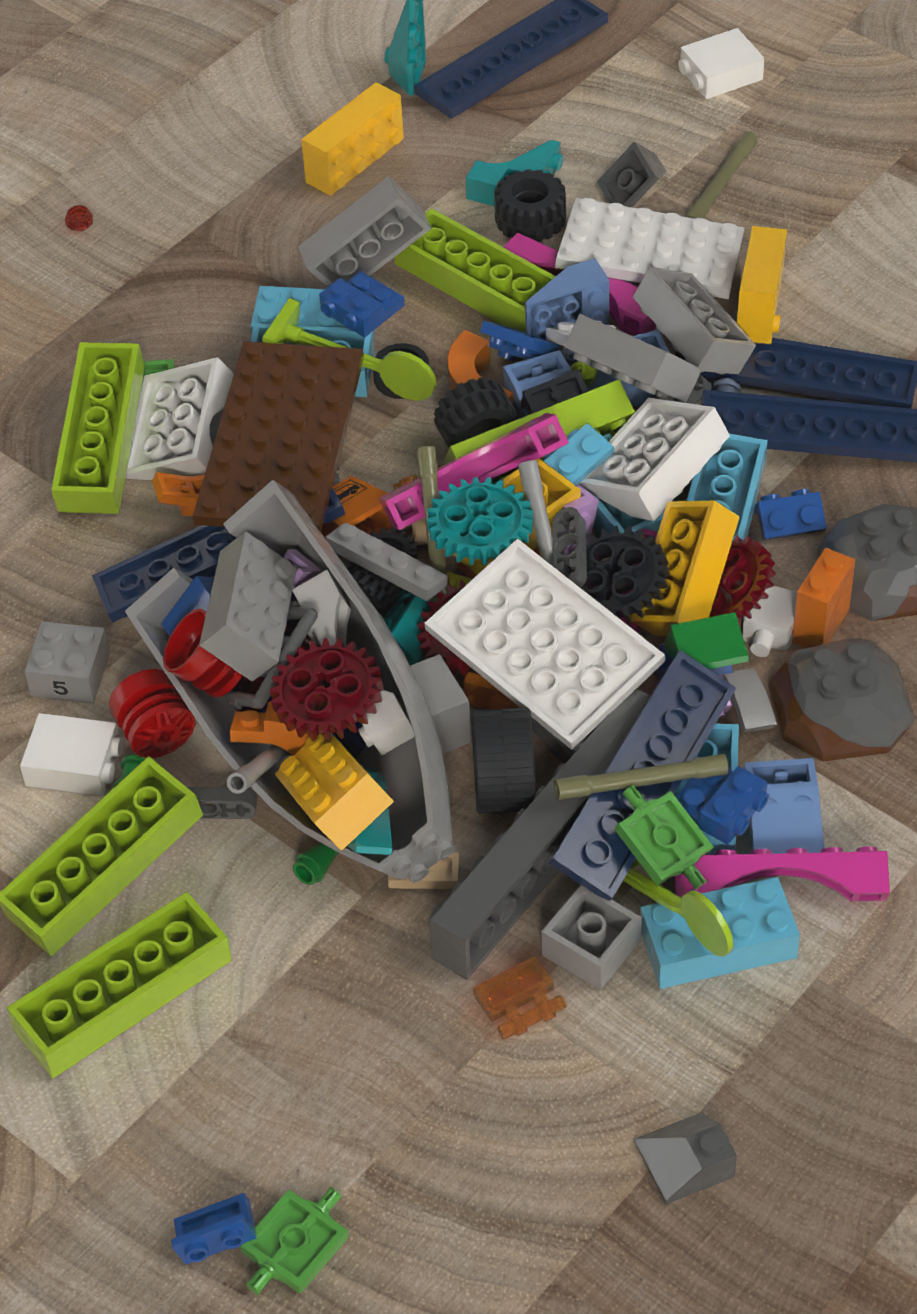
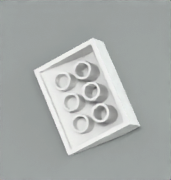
[125,357,234,480]
[578,398,730,521]

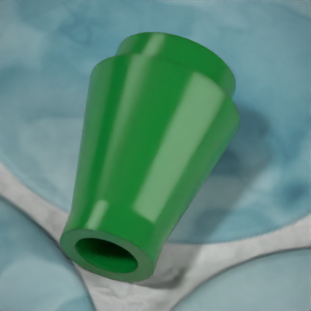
[293,842,339,885]

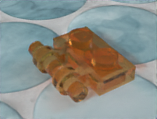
[473,956,567,1040]

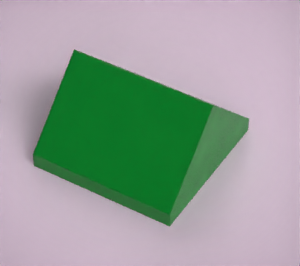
[664,612,749,669]

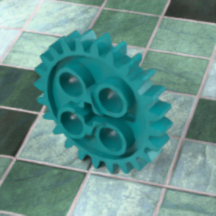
[427,477,533,565]

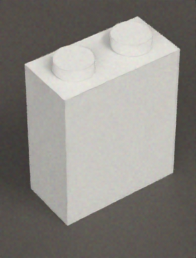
[678,28,764,99]
[20,713,123,796]

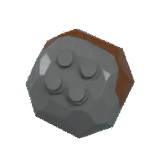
[817,504,917,621]
[768,638,915,762]

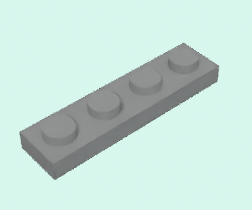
[325,522,448,601]

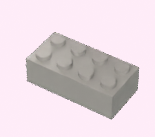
[298,176,432,286]
[633,268,756,375]
[564,314,702,403]
[199,531,297,681]

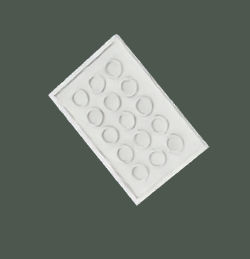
[555,198,745,299]
[424,539,665,750]

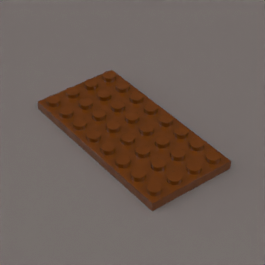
[193,341,364,532]

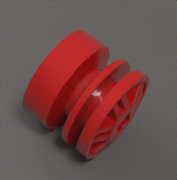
[163,608,243,698]
[108,668,196,758]

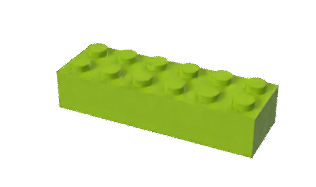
[395,208,556,333]
[51,342,145,514]
[442,379,635,484]
[0,756,203,957]
[6,891,232,1079]

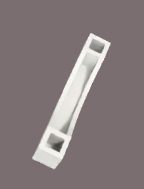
[292,570,415,755]

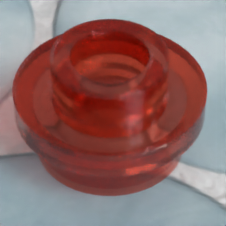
[65,205,94,231]

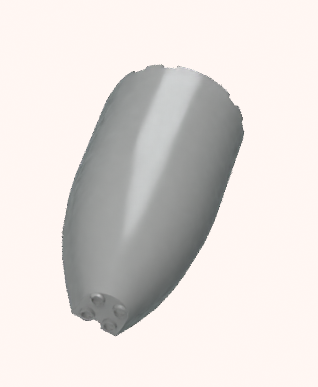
[125,480,455,883]

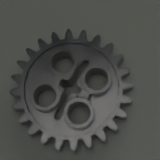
[568,526,670,623]

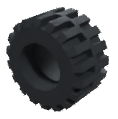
[494,169,566,242]
[434,378,518,448]

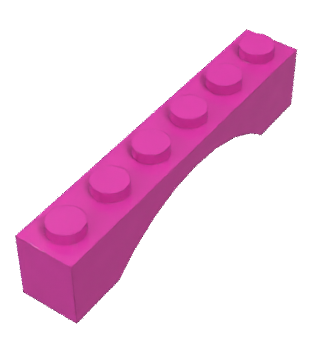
[503,233,656,336]
[379,413,569,530]
[673,846,890,902]

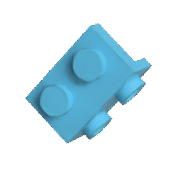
[543,423,614,485]

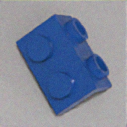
[754,489,827,541]
[171,1193,257,1265]

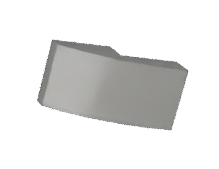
[722,668,777,733]

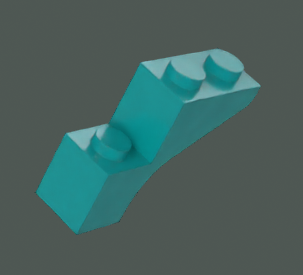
[466,140,564,207]

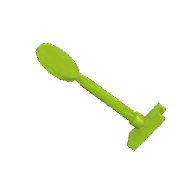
[262,298,436,401]
[623,859,734,957]

